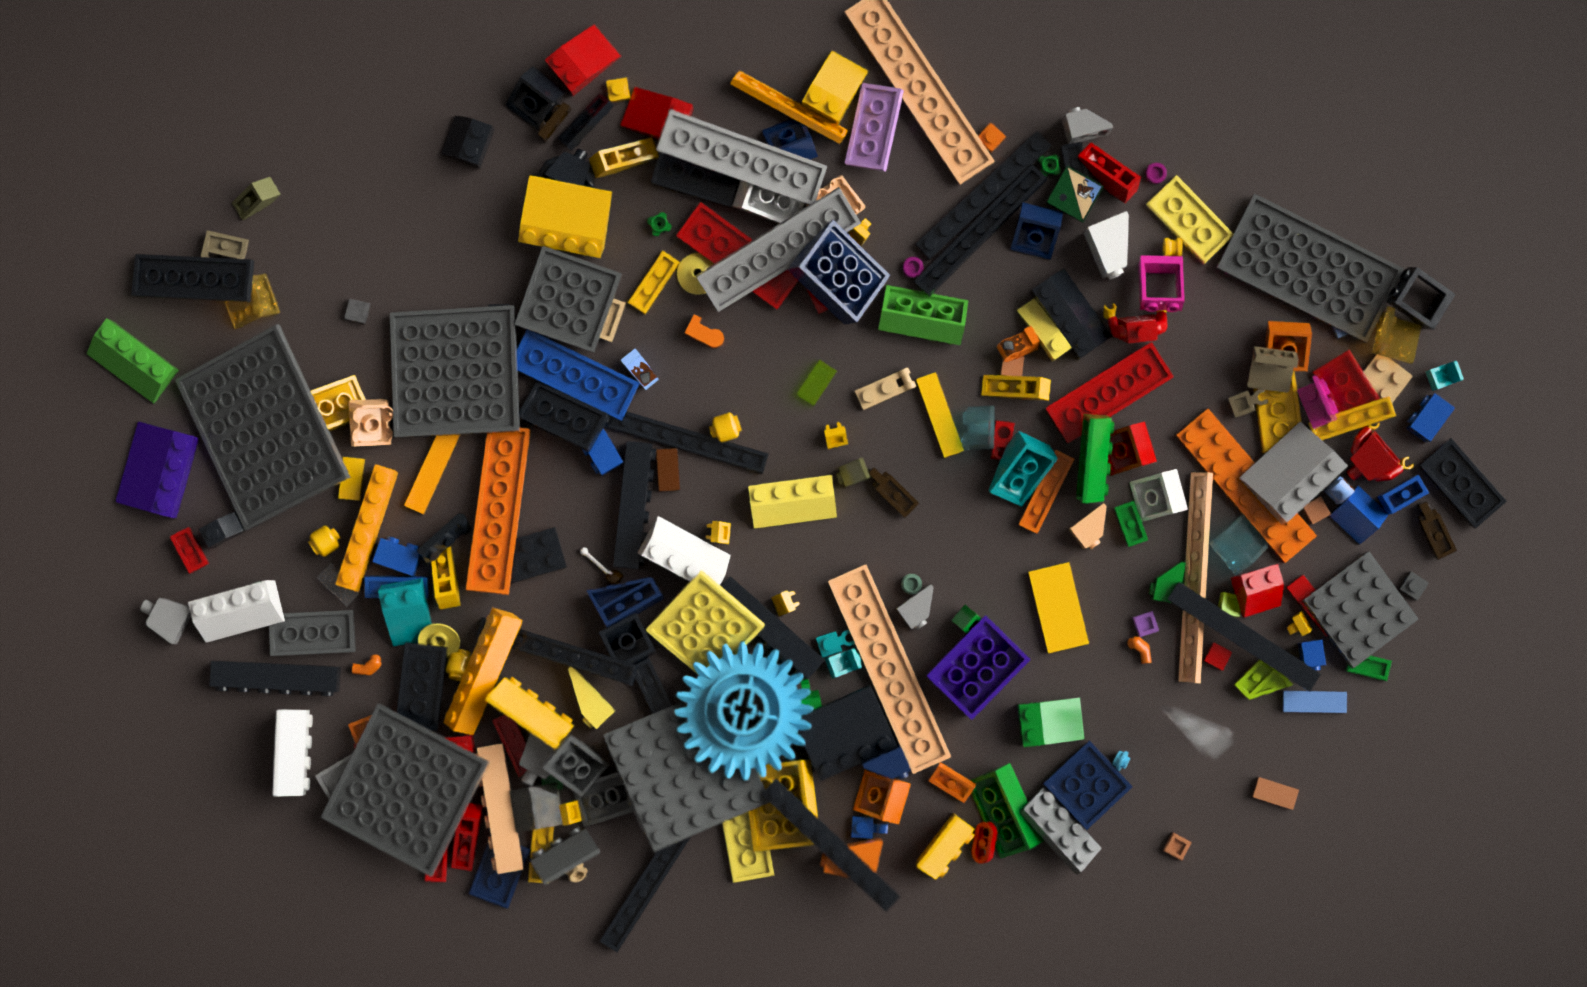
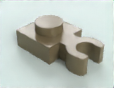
[1228,389,1268,418]

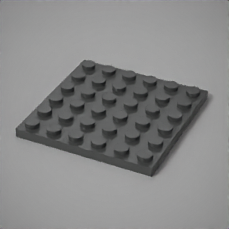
[390,305,520,438]
[603,701,770,853]
[321,704,490,876]

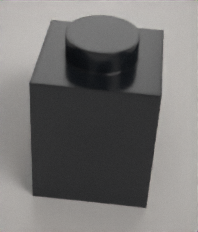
[198,512,245,548]

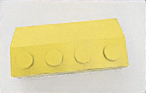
[748,475,837,529]

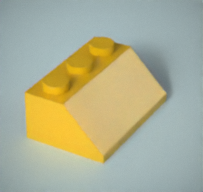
[915,813,975,880]

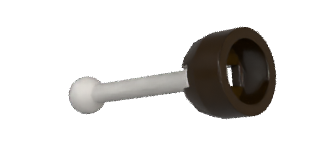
[580,547,624,586]

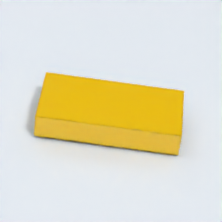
[339,457,365,501]

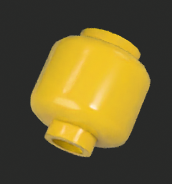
[709,412,742,443]
[308,525,340,557]
[445,649,471,682]

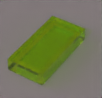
[797,360,837,406]

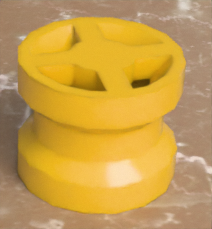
[1163,238,1182,256]

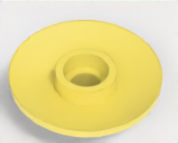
[677,253,714,295]
[418,623,460,658]

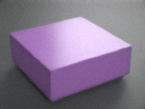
[1132,611,1159,637]

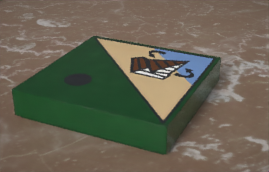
[1046,166,1103,223]

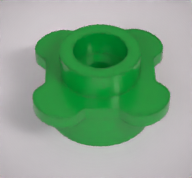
[1039,155,1061,176]
[647,212,671,236]

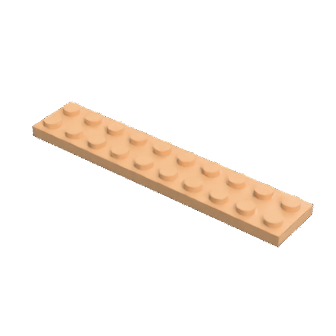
[845,0,995,185]
[828,564,951,774]

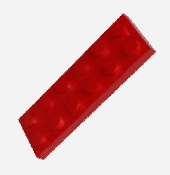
[676,202,798,310]
[1045,342,1174,444]

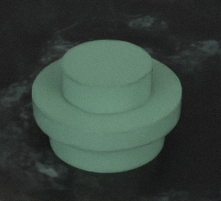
[901,574,922,595]

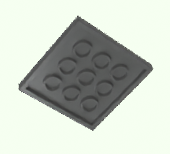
[514,246,622,353]
[1302,551,1418,669]

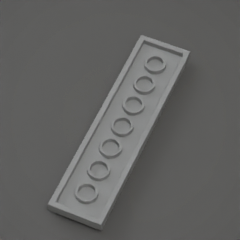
[656,109,827,205]
[696,187,861,312]

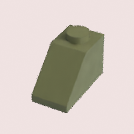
[232,177,281,220]
[836,457,870,488]

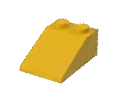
[802,51,868,125]
[311,375,365,432]

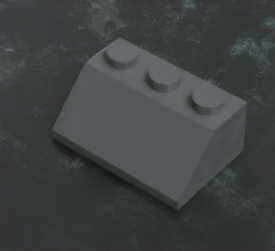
[529,826,601,885]

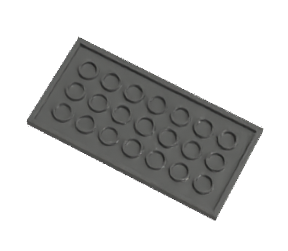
[1216,193,1404,344]

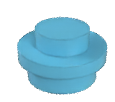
[1112,750,1130,771]

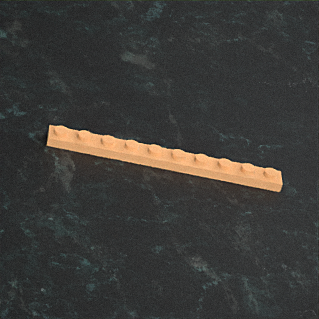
[1178,472,1213,683]

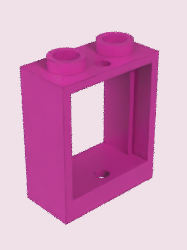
[1138,256,1185,312]

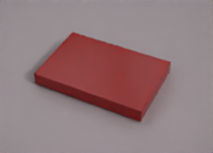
[1313,350,1380,413]

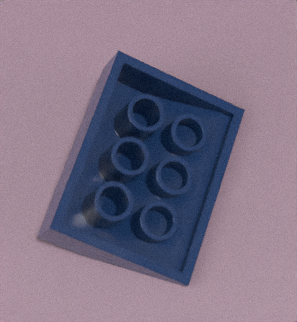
[787,220,890,325]

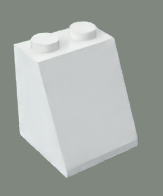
[1084,211,1129,280]

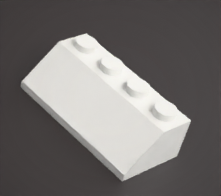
[638,516,730,585]
[188,580,285,642]
[273,709,313,796]

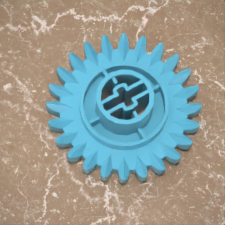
[675,642,813,780]

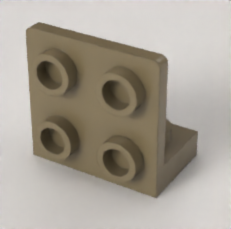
[1247,346,1299,393]

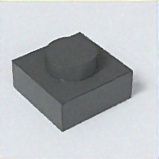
[1399,571,1429,601]

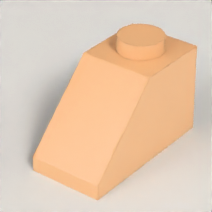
[1069,503,1106,550]

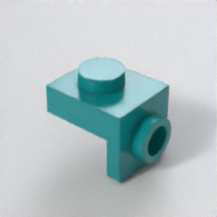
[1425,360,1464,391]
[825,648,862,679]

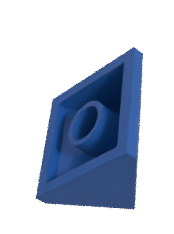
[1329,486,1388,545]

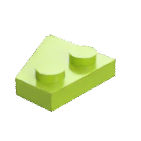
[1233,660,1293,700]

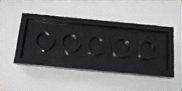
[131,254,255,302]

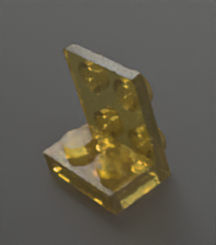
[225,274,280,329]
[1372,306,1421,364]

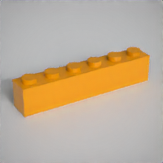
[335,464,398,592]
[443,608,522,735]

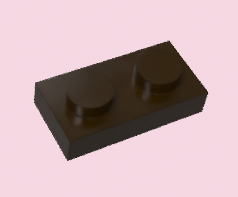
[538,101,572,142]

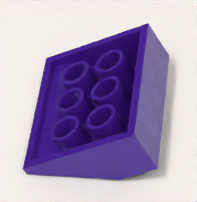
[115,421,199,519]
[926,615,1031,720]

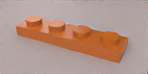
[1018,450,1074,534]

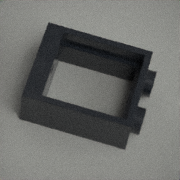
[1387,267,1456,330]

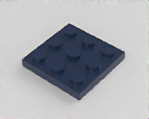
[1043,740,1133,830]

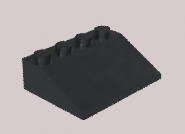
[798,685,898,781]

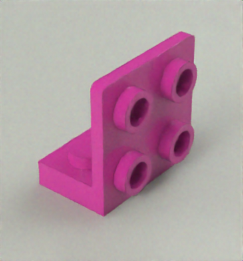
[1297,375,1338,429]

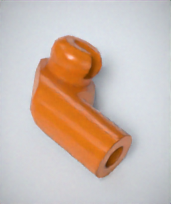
[1127,636,1152,664]
[352,655,381,676]

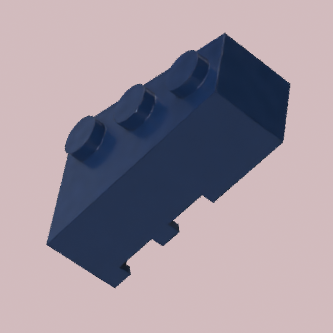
[586,577,665,628]

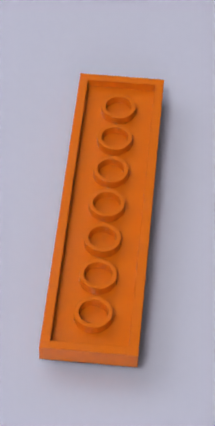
[1175,409,1317,563]
[466,428,531,595]

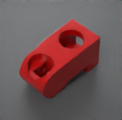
[991,420,1015,460]

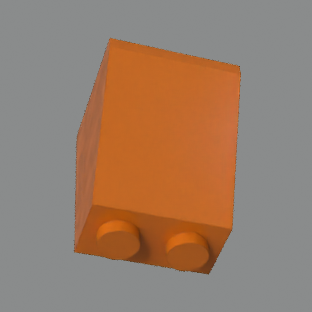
[820,837,883,878]

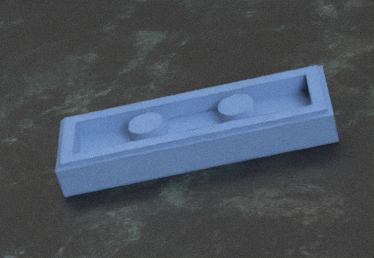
[1282,691,1347,713]

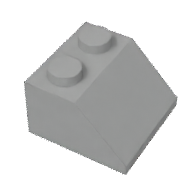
[1062,107,1113,144]

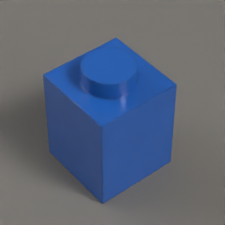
[1298,640,1326,670]

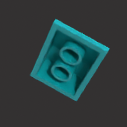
[989,431,1058,507]
[378,578,432,646]

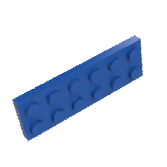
[517,330,640,421]

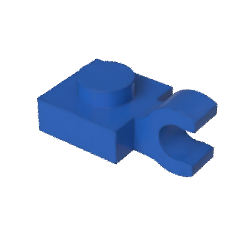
[851,816,888,839]

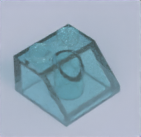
[962,406,995,451]
[1209,514,1270,575]

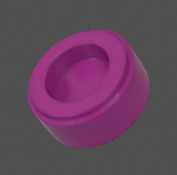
[1145,163,1167,184]
[902,257,924,278]

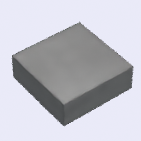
[344,298,371,324]

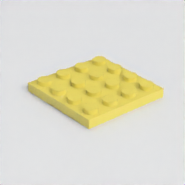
[646,570,765,674]

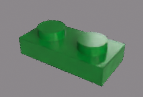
[1114,501,1148,547]

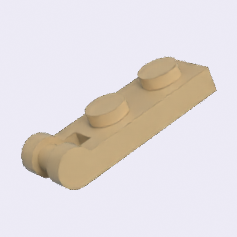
[855,367,917,410]

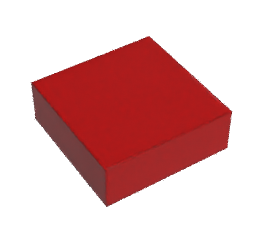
[1203,642,1232,671]

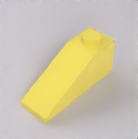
[1017,299,1072,362]
[568,667,616,729]

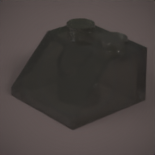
[509,783,563,833]

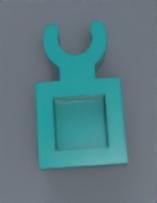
[816,630,855,658]

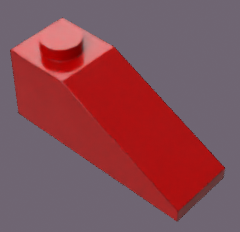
[1078,142,1141,203]
[451,803,483,871]

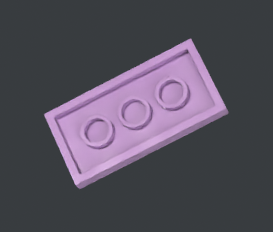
[845,83,904,172]

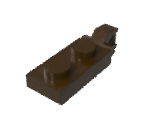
[869,467,920,518]
[1417,501,1457,560]

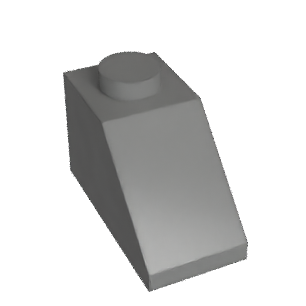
[896,584,934,630]

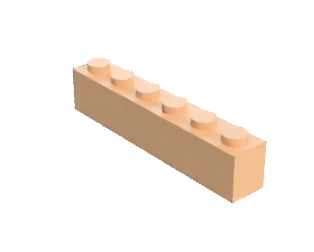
[475,744,524,874]

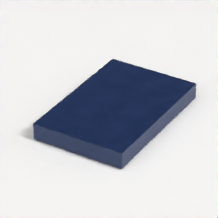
[469,835,531,909]

